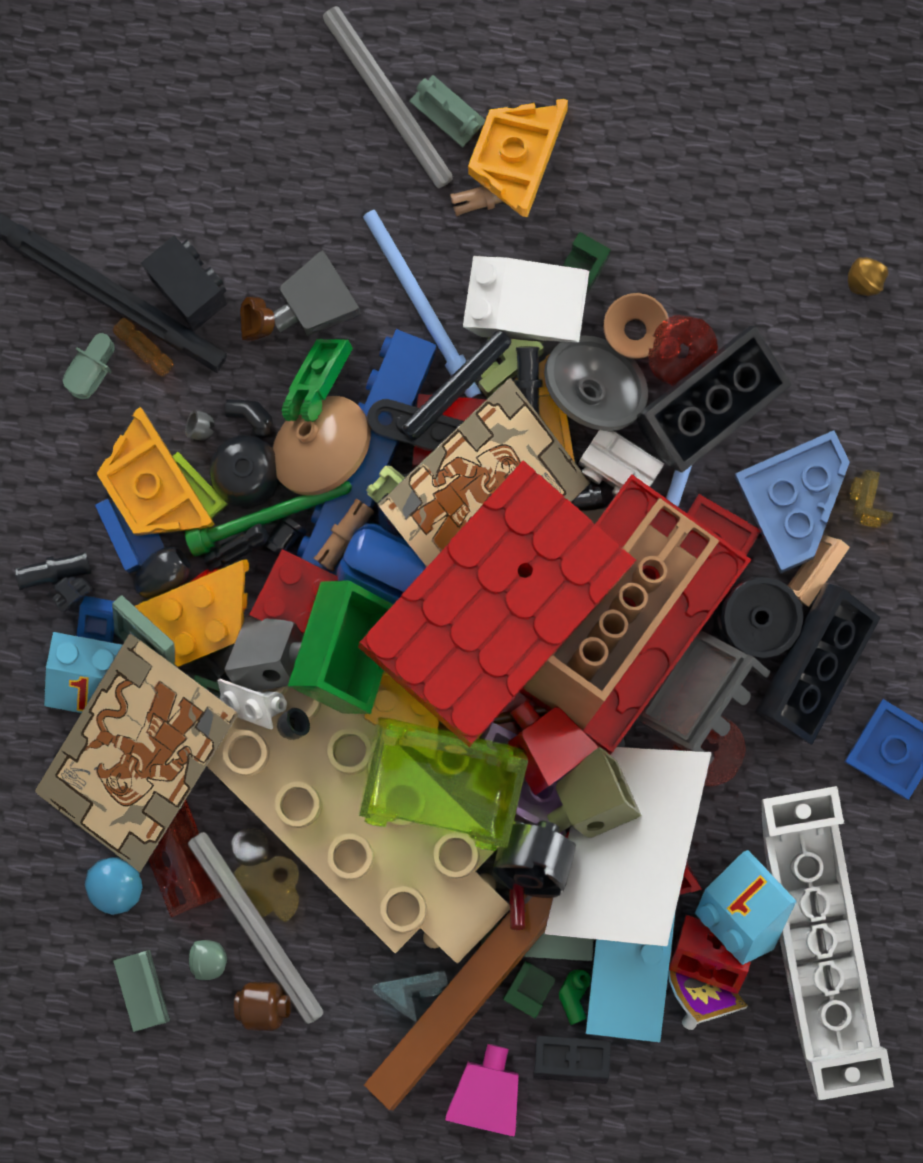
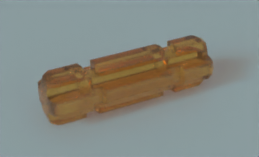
[113,318,174,377]

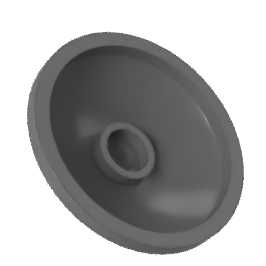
[544,335,648,431]

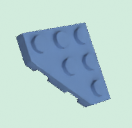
[735,430,850,574]

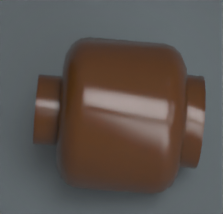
[234,982,291,1031]

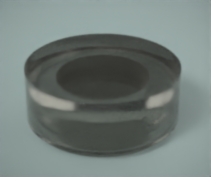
[231,828,269,867]

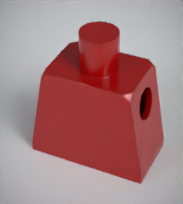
[508,700,598,795]

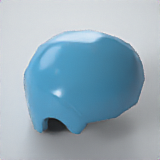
[84,857,143,915]

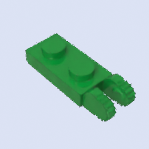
[281,339,353,422]

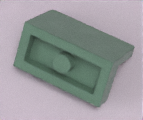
[113,950,170,1032]

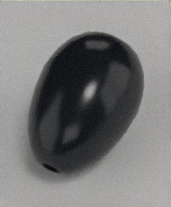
[134,547,191,598]

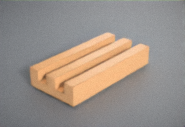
[788,535,850,607]

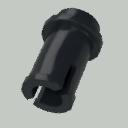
[573,484,604,511]

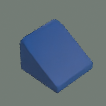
[77,596,115,643]

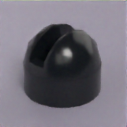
[277,708,310,740]

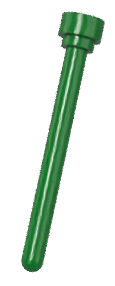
[185,481,352,557]

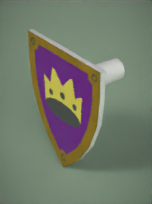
[668,951,748,1030]

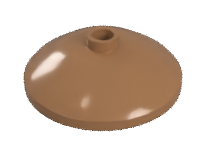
[273,396,371,495]

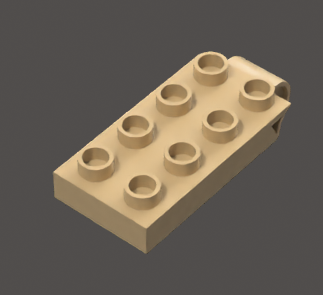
[207,686,510,963]

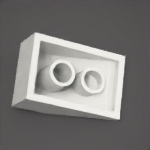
[463,256,589,343]

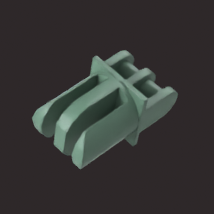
[63,333,115,399]

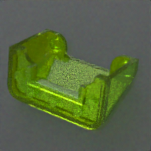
[359,717,528,851]

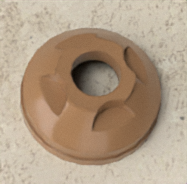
[603,293,669,359]

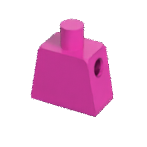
[445,1044,519,1137]

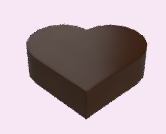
[240,297,275,341]

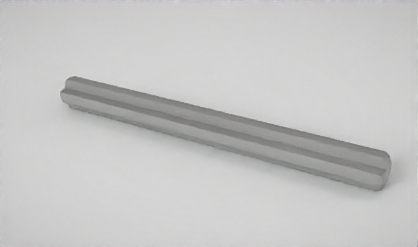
[323,6,453,188]
[188,832,323,1024]

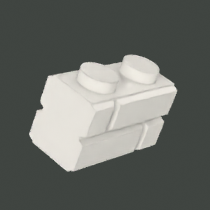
[578,430,664,496]

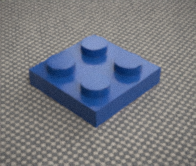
[844,699,923,800]

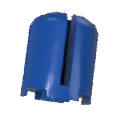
[337,524,426,604]

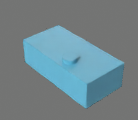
[586,910,676,1042]

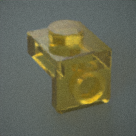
[850,469,893,528]

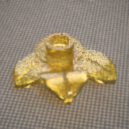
[233,856,299,922]

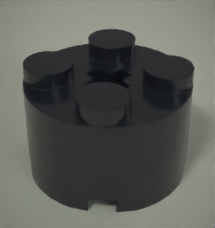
[492,820,576,898]

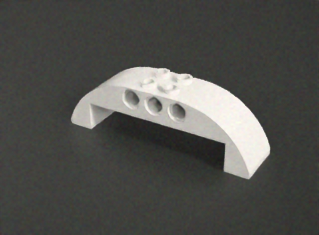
[762,786,894,1100]

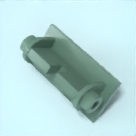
[409,75,486,148]

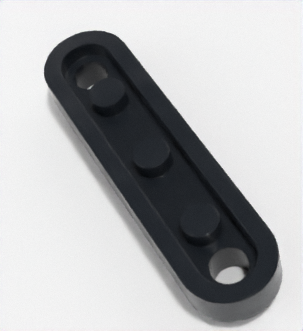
[367,399,464,452]

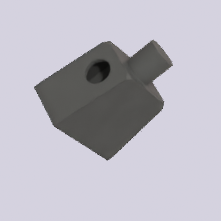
[273,250,360,336]
[225,617,303,691]

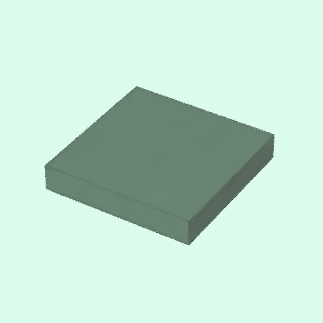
[112,595,175,666]

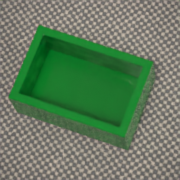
[288,580,393,714]

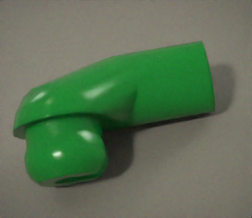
[558,969,591,1026]

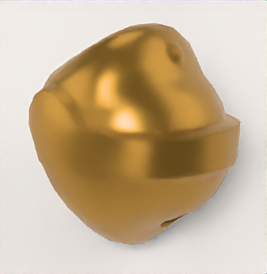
[848,257,888,296]

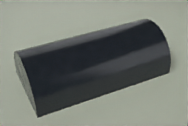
[637,326,792,473]
[755,583,881,745]

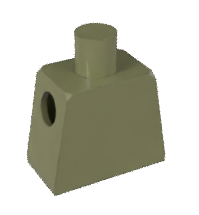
[547,747,641,838]

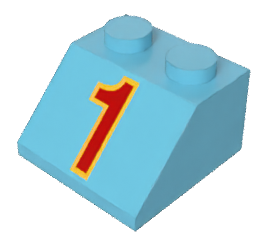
[44,632,122,713]
[695,850,796,965]

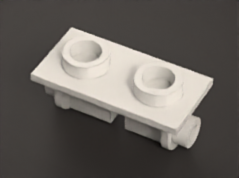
[217,679,287,730]

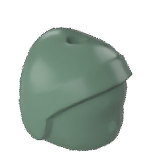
[189,940,227,980]

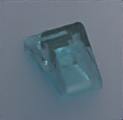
[372,970,448,1022]

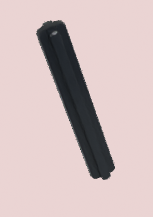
[402,330,512,441]

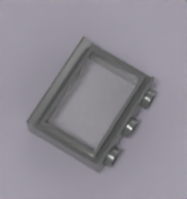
[636,630,770,764]

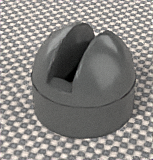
[185,410,215,441]

